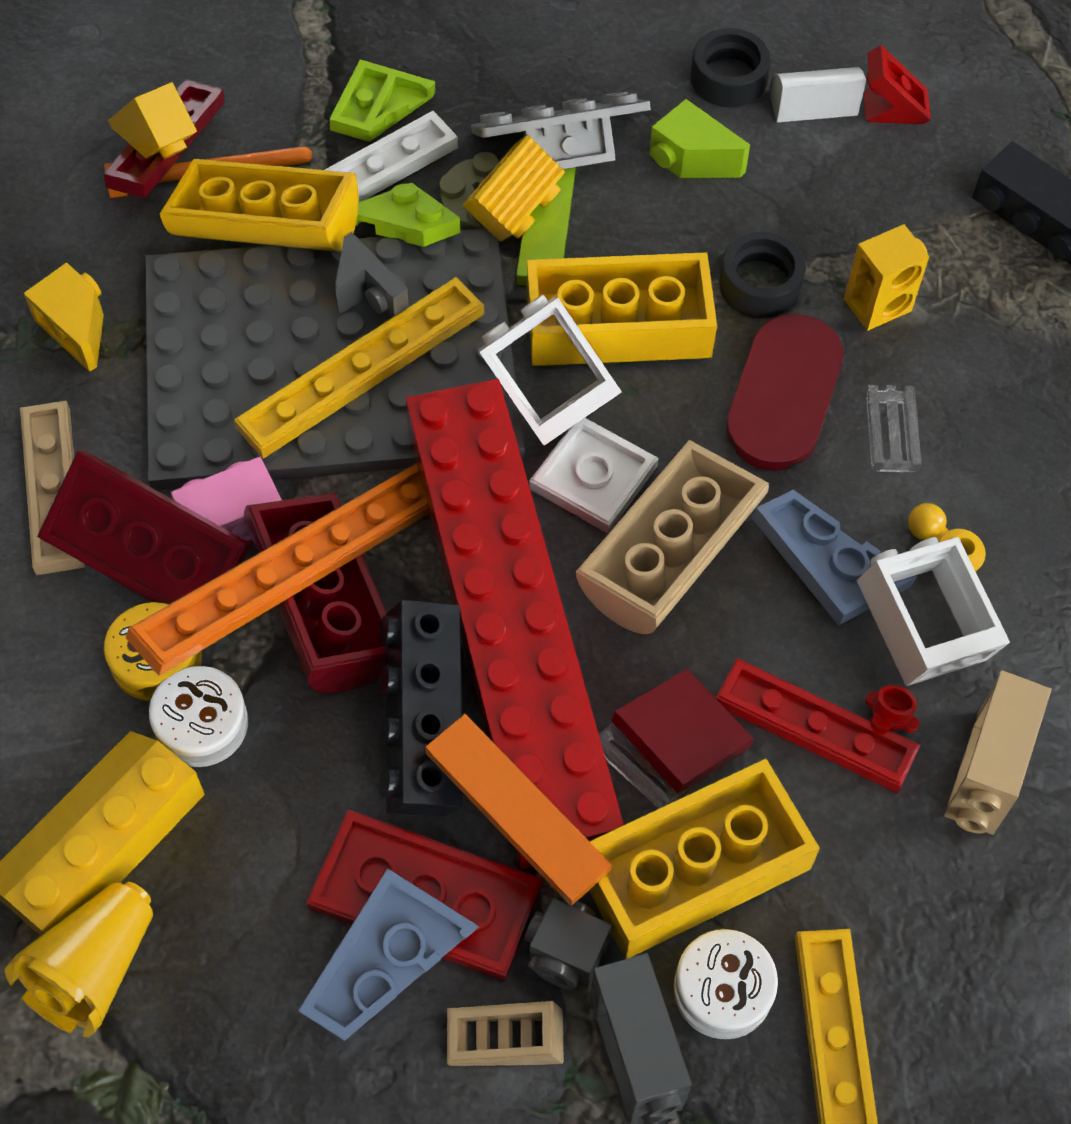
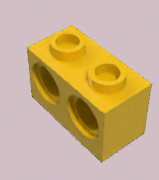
[844,224,930,331]

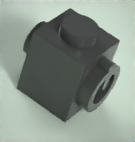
[524,898,612,990]

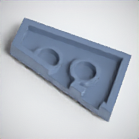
[298,868,479,1041]

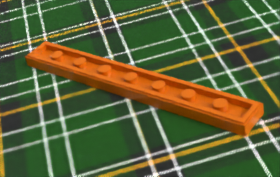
[126,463,430,676]

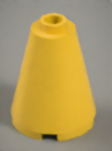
[4,882,153,1038]

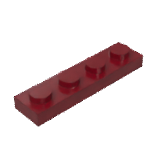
[103,80,225,198]

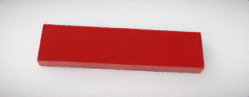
[716,658,920,793]

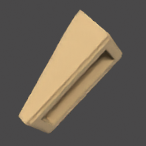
[447,1001,564,1066]

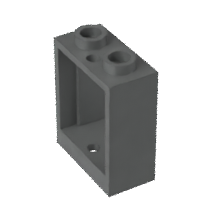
[590,953,692,1124]

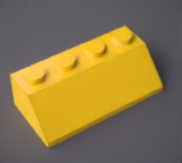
[0,731,205,936]

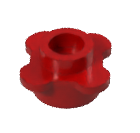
[865,685,920,733]

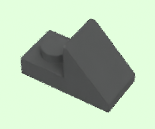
[335,232,409,319]

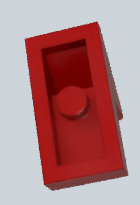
[863,45,931,124]

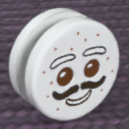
[149,666,248,767]
[674,929,778,1039]

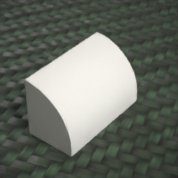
[769,67,866,123]

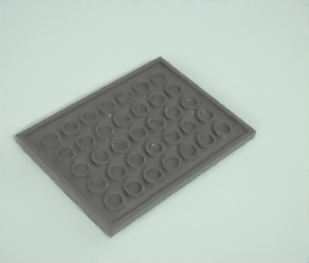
[146,228,524,490]

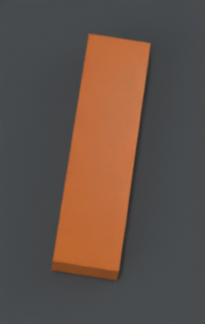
[425,714,612,906]

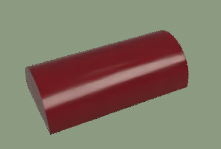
[244,493,387,693]

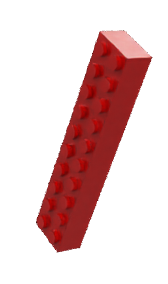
[406,378,624,870]

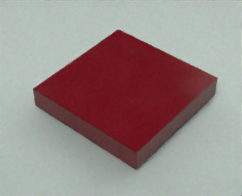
[611,669,754,794]

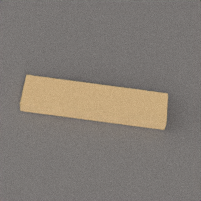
[20,401,85,575]

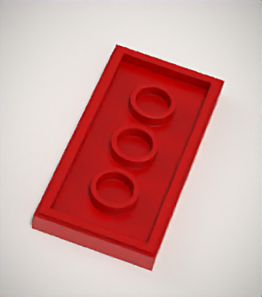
[306,810,543,982]

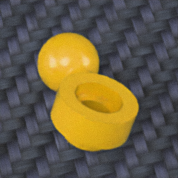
[908,503,986,572]

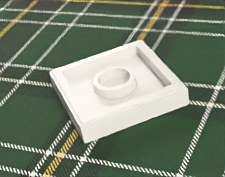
[529,418,659,534]

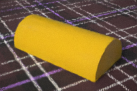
[160,159,359,252]

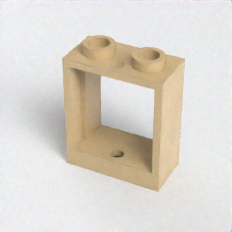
[944,670,1052,835]

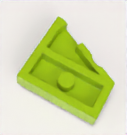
[330,59,435,142]
[356,183,461,247]

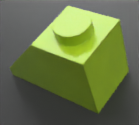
[649,99,750,178]

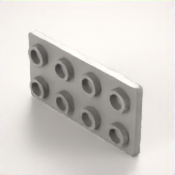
[471,91,651,169]

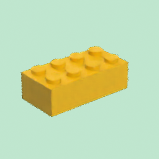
[527,252,717,366]
[589,759,820,959]

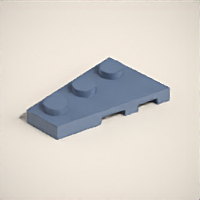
[752,490,917,626]

